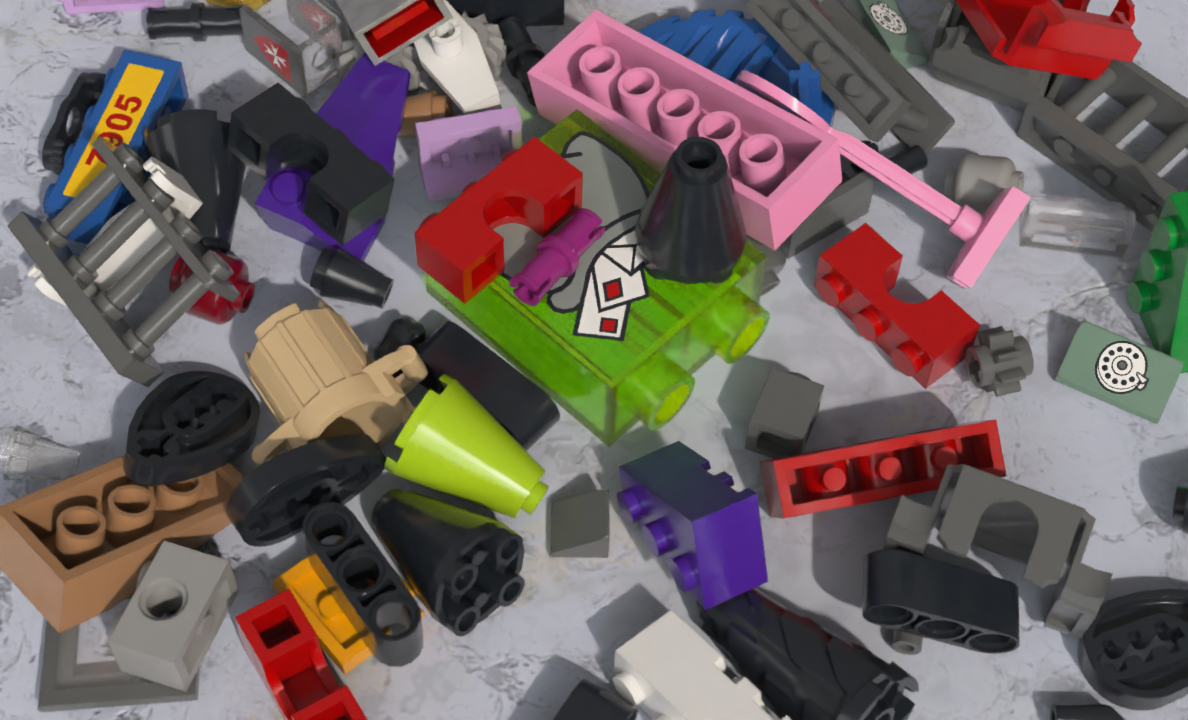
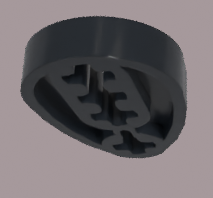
[124,371,260,486]
[226,434,387,547]
[1078,589,1188,711]

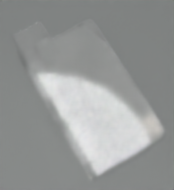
[1019,192,1136,258]

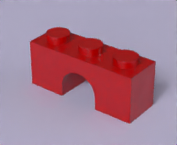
[414,137,583,304]
[814,223,980,389]
[235,588,368,720]

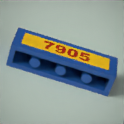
[43,50,189,244]

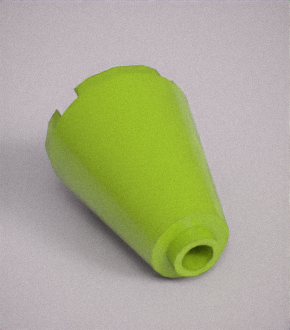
[384,373,549,519]

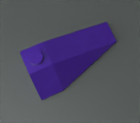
[255,53,411,261]

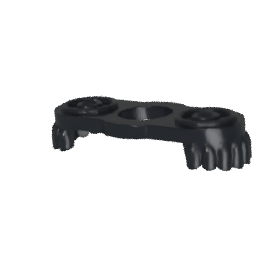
[42,72,106,176]

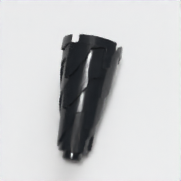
[696,588,919,720]

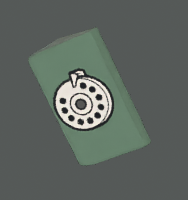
[844,0,930,69]
[1054,321,1184,424]

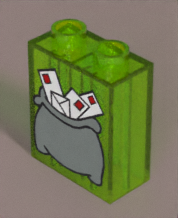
[425,109,770,447]

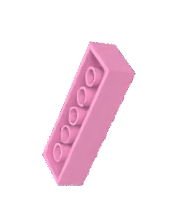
[527,9,842,251]

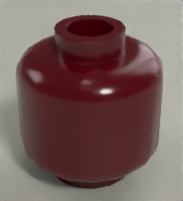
[169,246,255,325]

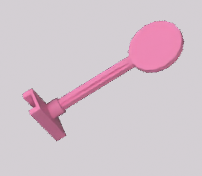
[736,70,1031,288]

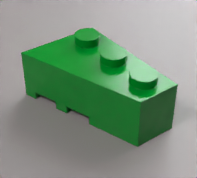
[1127,191,1188,374]

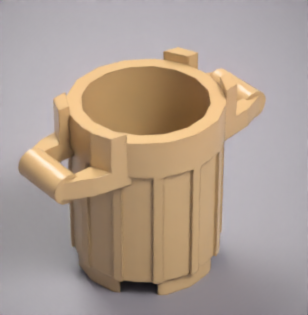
[243,301,428,466]

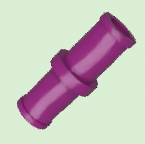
[509,208,605,306]

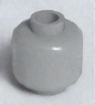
[945,154,1024,215]

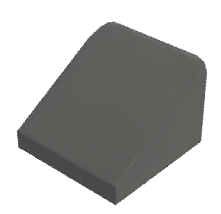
[551,489,610,558]

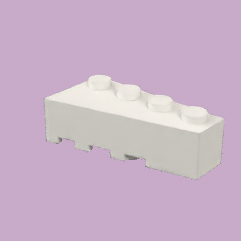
[613,610,791,720]

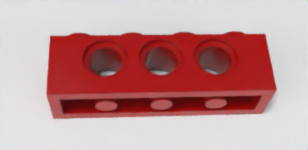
[760,419,1007,519]

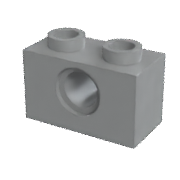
[108,541,239,692]

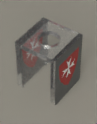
[239,0,350,97]

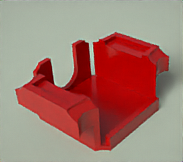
[956,0,1142,80]

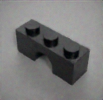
[227,82,395,246]

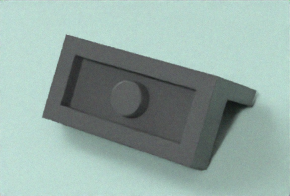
[780,169,876,259]

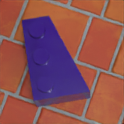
[616,441,768,610]

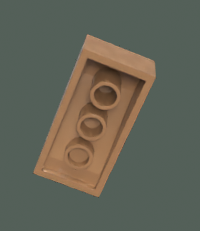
[0,455,245,633]

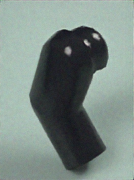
[373,317,426,379]

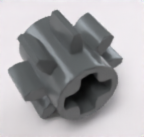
[966,326,1034,397]

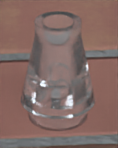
[0,425,80,480]

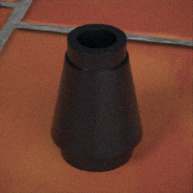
[310,247,394,309]

